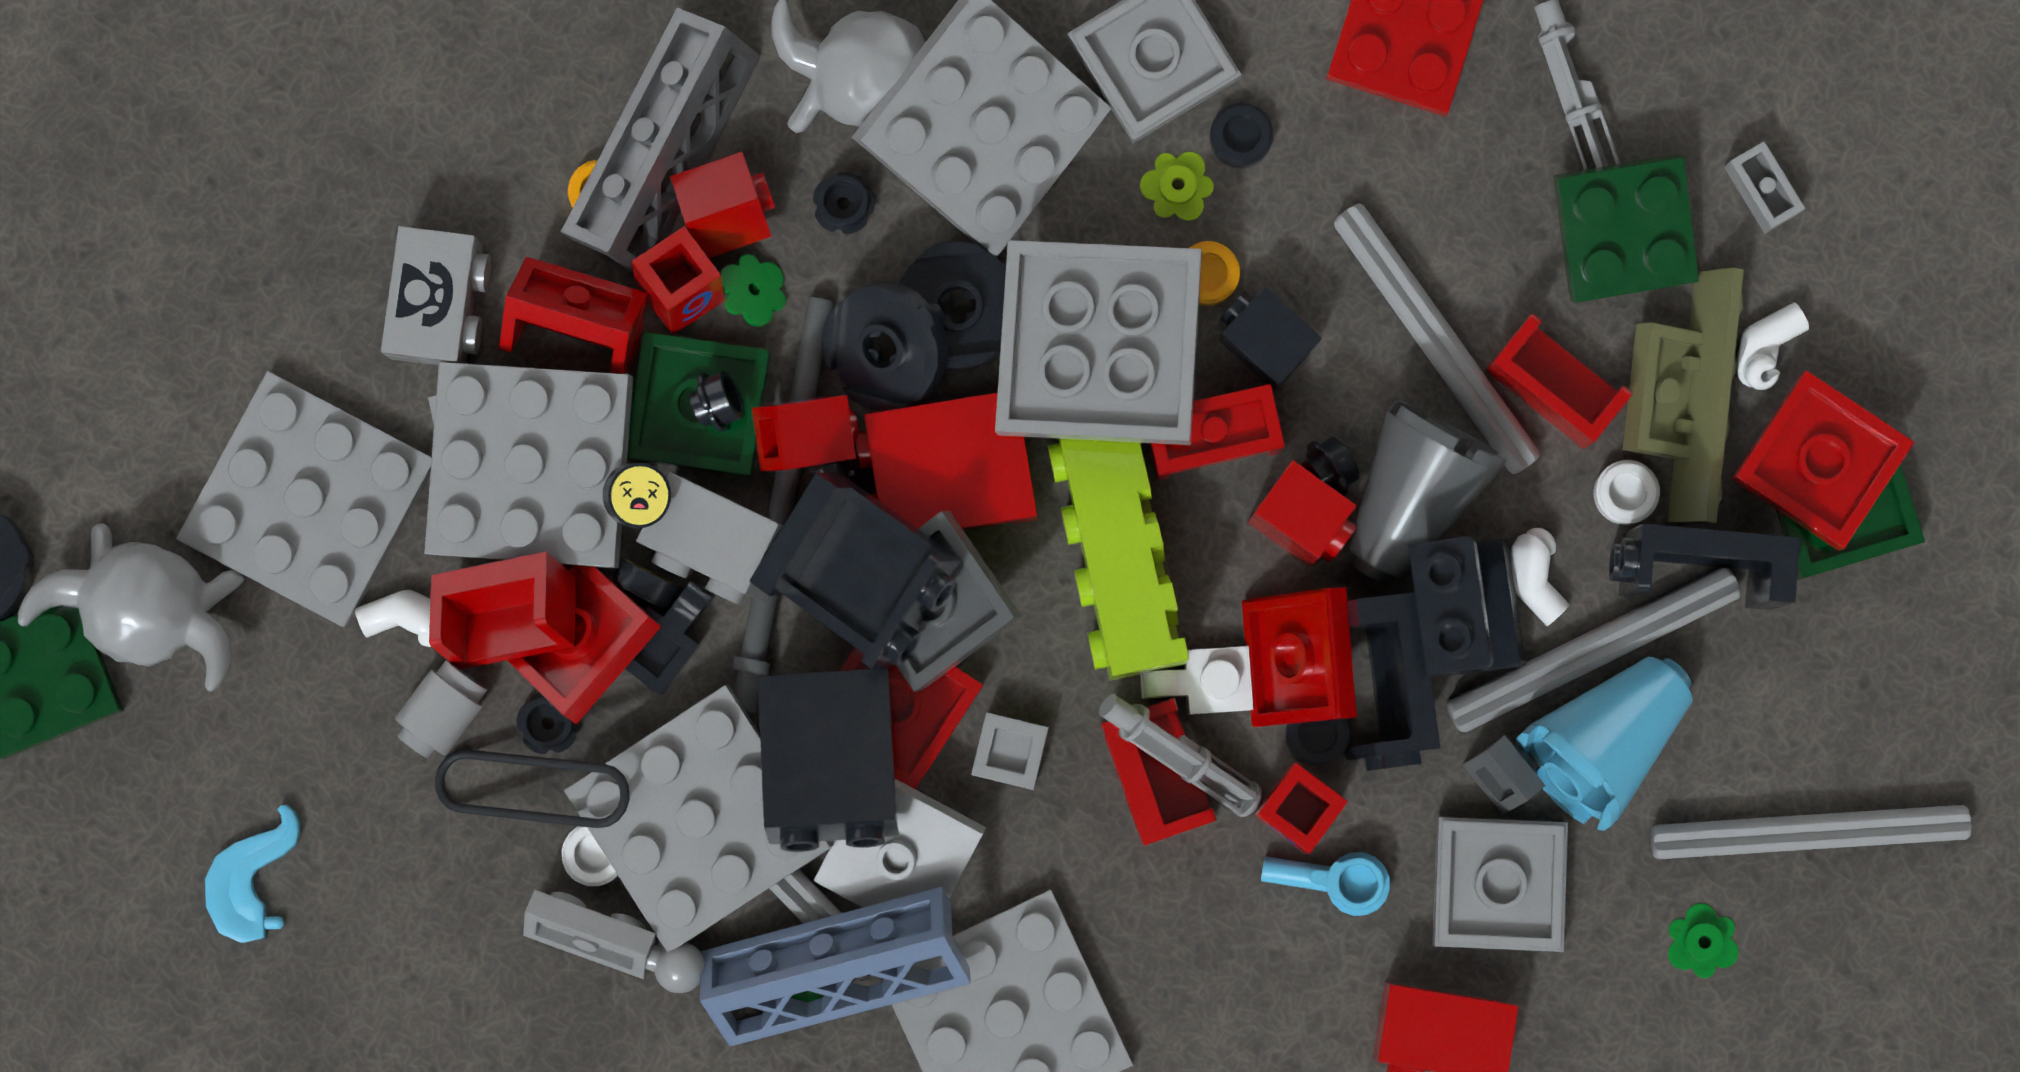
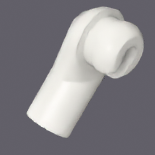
[1736,303,1809,390]
[1510,528,1570,626]
[355,590,431,647]

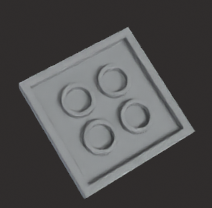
[852,0,1112,257]
[995,240,1202,445]
[424,362,633,568]
[176,371,432,629]
[564,685,833,952]
[879,889,1133,1072]

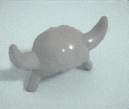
[771,0,925,133]
[18,523,244,692]

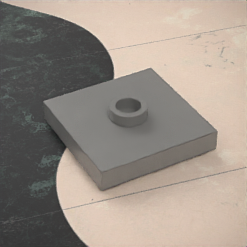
[1067,0,1242,144]
[813,779,987,908]
[1432,817,1568,952]

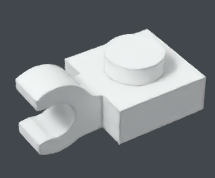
[1140,646,1253,715]

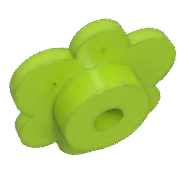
[1140,152,1214,221]

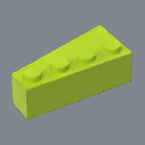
[1047,438,1189,681]

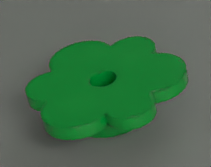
[719,254,786,327]
[1668,903,1739,979]

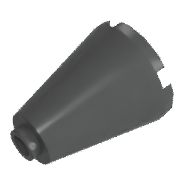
[1348,398,1507,584]

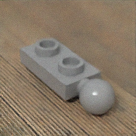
[523,890,705,993]

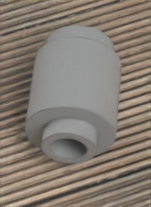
[394,660,487,759]

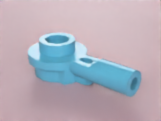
[1261,852,1390,916]

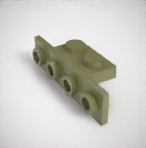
[1622,267,1744,524]

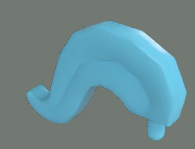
[205,805,301,943]

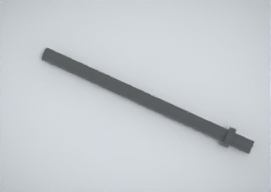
[732,297,834,713]

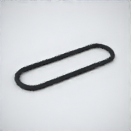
[435,749,630,828]

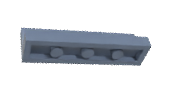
[700,887,971,1046]

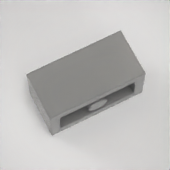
[1724,141,1805,234]

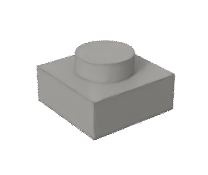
[971,712,1048,790]

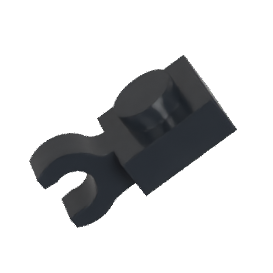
[625,582,714,696]

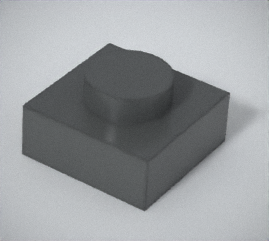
[1462,735,1545,815]

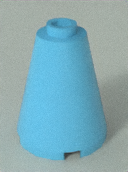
[1516,657,1693,831]

